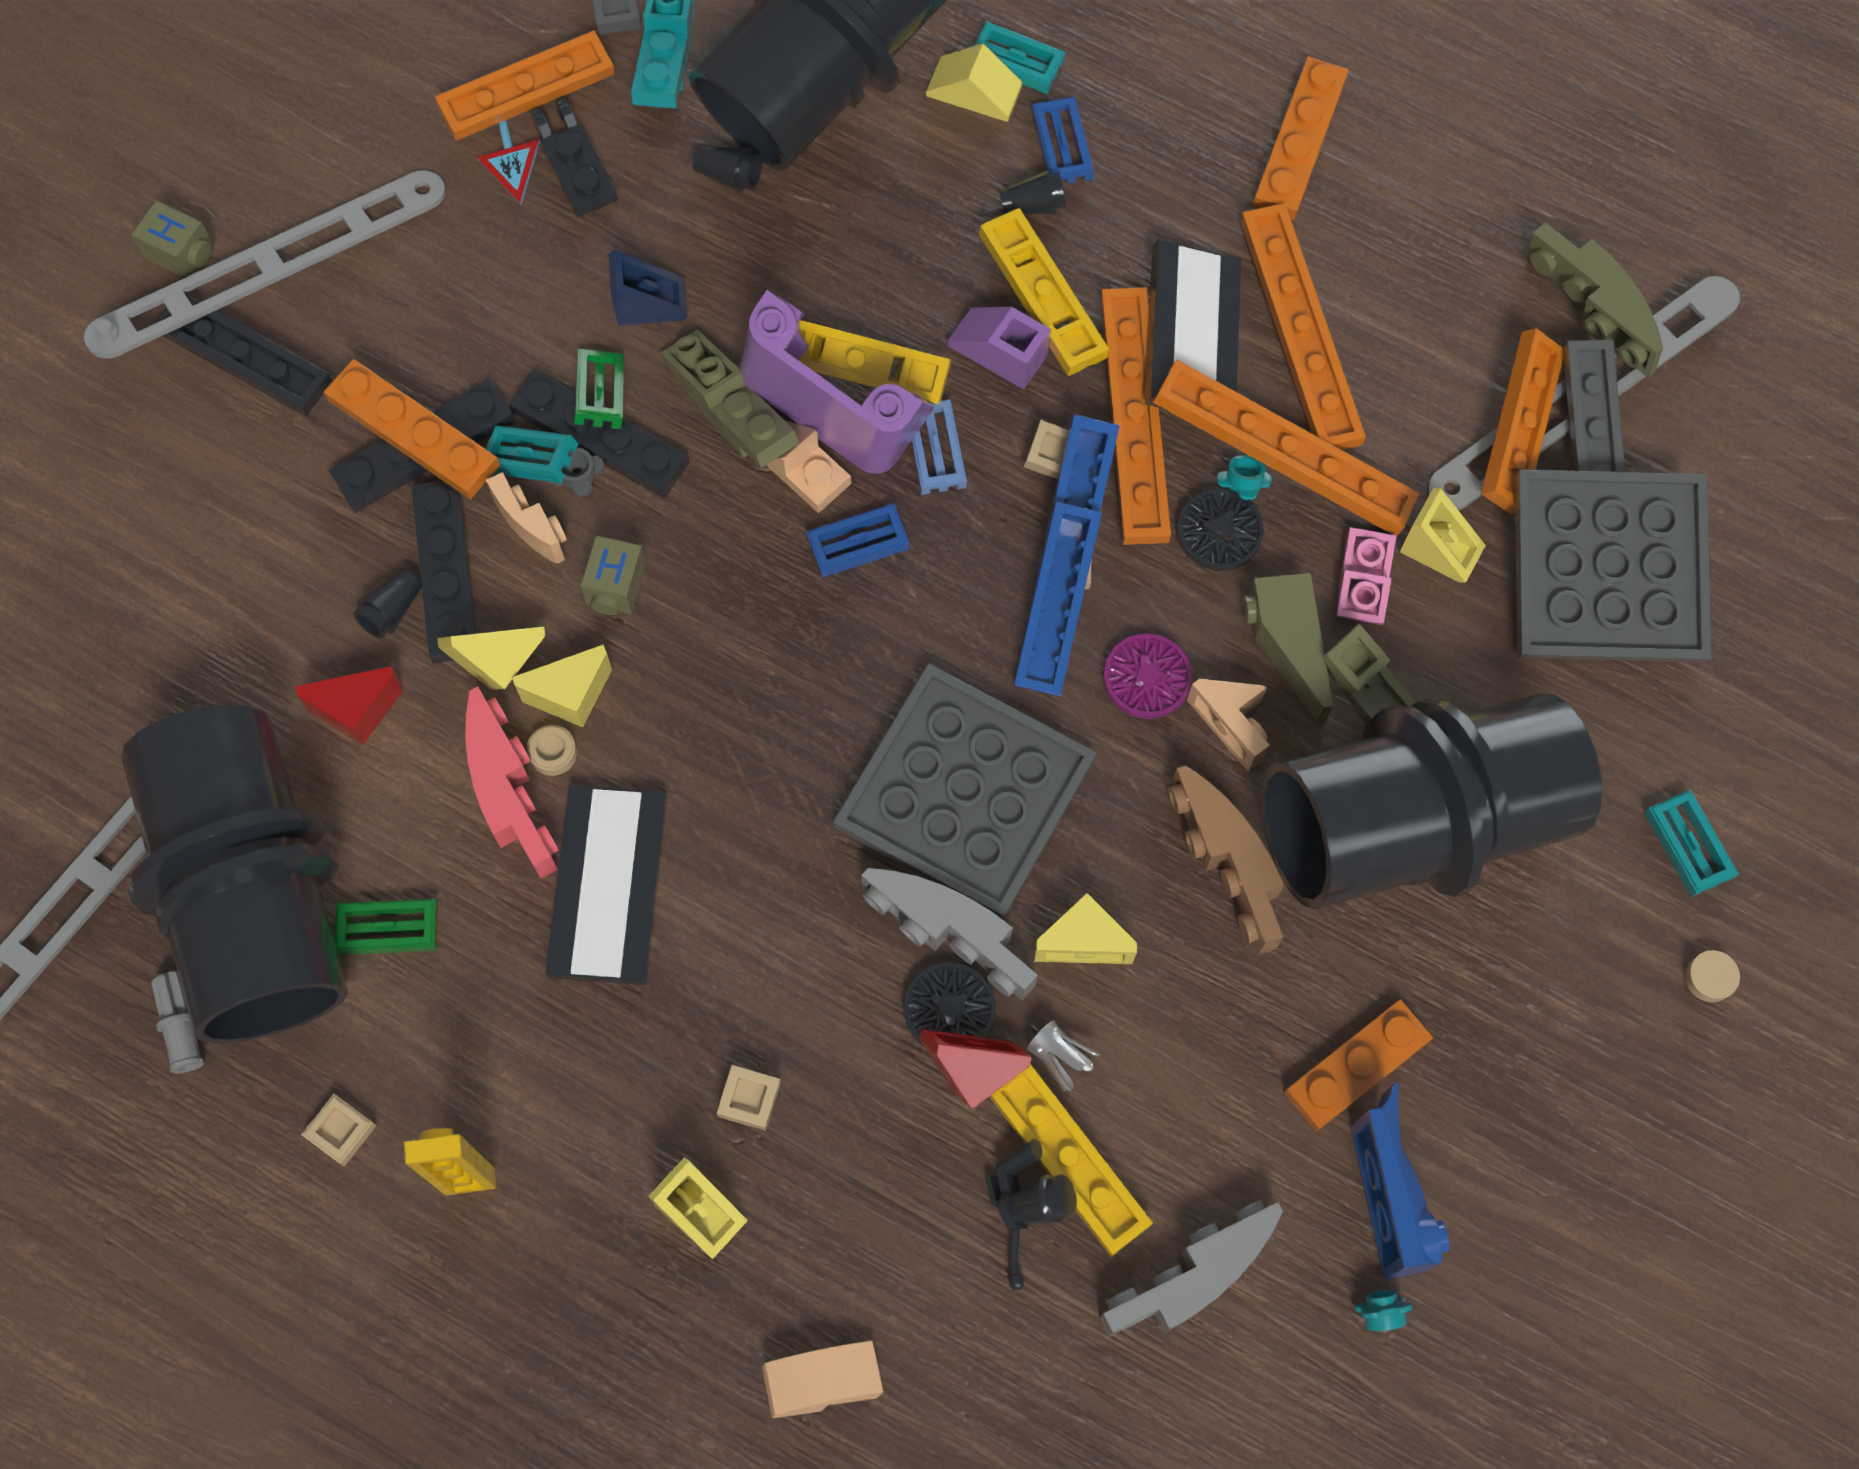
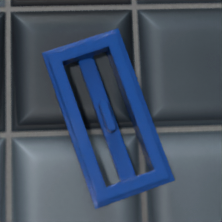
[1031,97,1094,184]
[806,503,910,578]

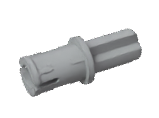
[151,971,204,1074]

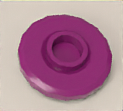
[1103,633,1193,719]

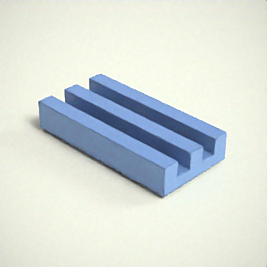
[911,399,967,495]

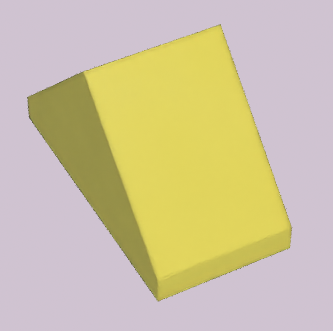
[926,44,1022,122]
[1400,488,1486,583]
[437,627,545,690]
[512,644,612,728]
[1034,893,1137,964]
[648,1157,748,1259]

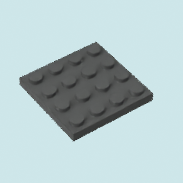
[1515,469,1711,662]
[833,664,1097,921]

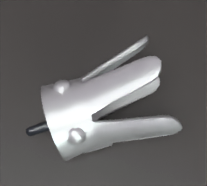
[1027,1020,1101,1092]

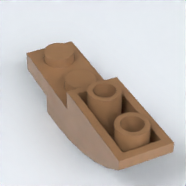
[1168,766,1284,955]

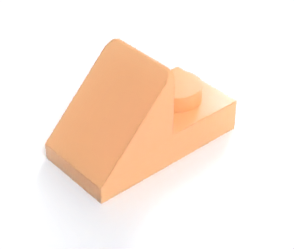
[766,421,851,513]
[1187,679,1270,771]

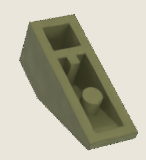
[1242,573,1333,723]

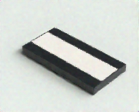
[1145,239,1241,408]
[545,785,667,985]

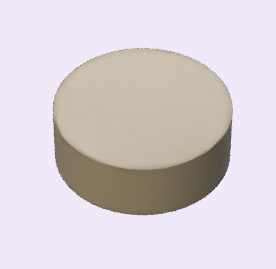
[527,725,577,776]
[1685,950,1740,1003]

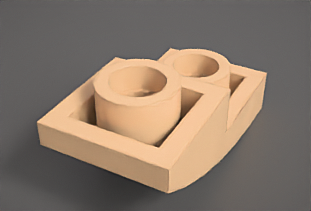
[486,472,567,564]
[762,1341,883,1418]

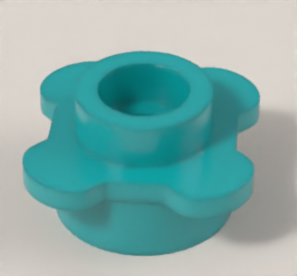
[1217,455,1272,500]
[1354,1290,1413,1331]

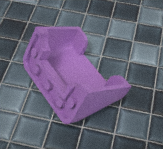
[740,290,935,474]

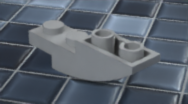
[861,868,1038,1001]
[1099,1200,1283,1337]

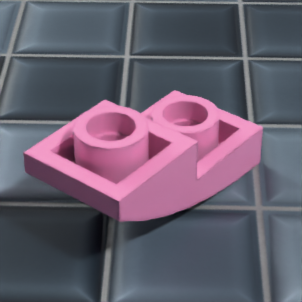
[1336,527,1396,625]

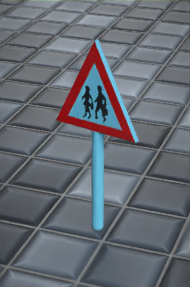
[476,120,540,205]

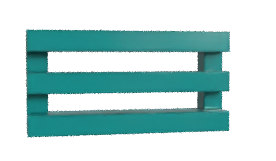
[974,21,1066,94]
[486,425,579,484]
[1644,789,1739,898]

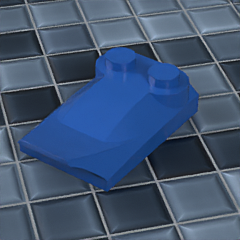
[1350,1083,1449,1280]

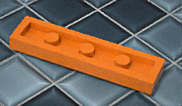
[435,30,614,141]
[1253,56,1349,220]
[1481,328,1564,515]
[324,359,500,500]

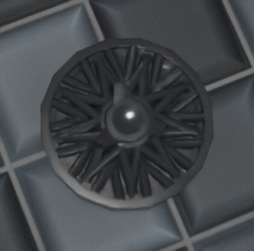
[1176,488,1264,571]
[903,962,996,1047]

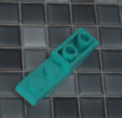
[631,0,696,108]

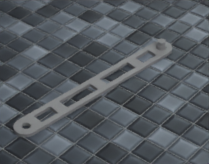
[84,170,445,359]
[1428,276,1740,511]
[0,797,146,1020]

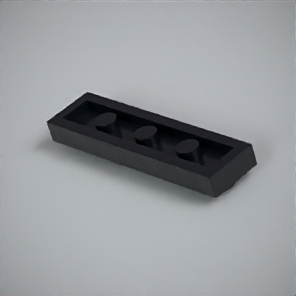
[152,293,333,417]
[509,369,690,499]
[328,379,515,513]
[411,481,477,663]

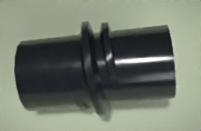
[688,0,947,172]
[1261,694,1602,909]
[121,705,348,1043]

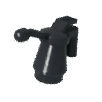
[985,1139,1077,1291]

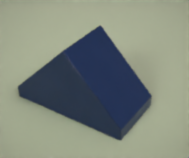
[608,250,687,326]

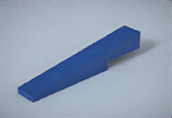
[1013,414,1120,697]

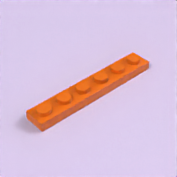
[1240,203,1366,450]
[1101,287,1171,545]
[1153,359,1419,537]

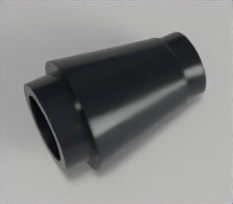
[693,146,762,192]
[999,169,1066,215]
[353,569,422,639]

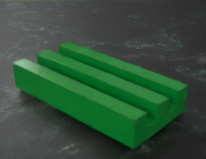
[574,349,624,429]
[335,898,438,956]

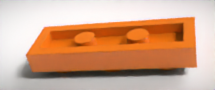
[1284,999,1433,1132]

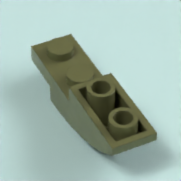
[1527,222,1663,378]
[660,329,799,468]

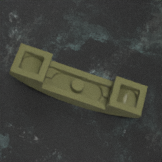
[1323,624,1416,723]

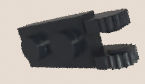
[530,97,617,217]

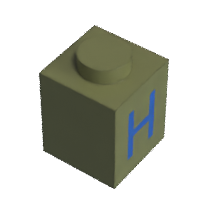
[131,200,214,278]
[581,536,646,615]

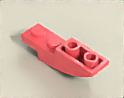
[465,686,559,879]

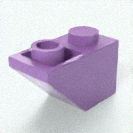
[947,307,1051,389]

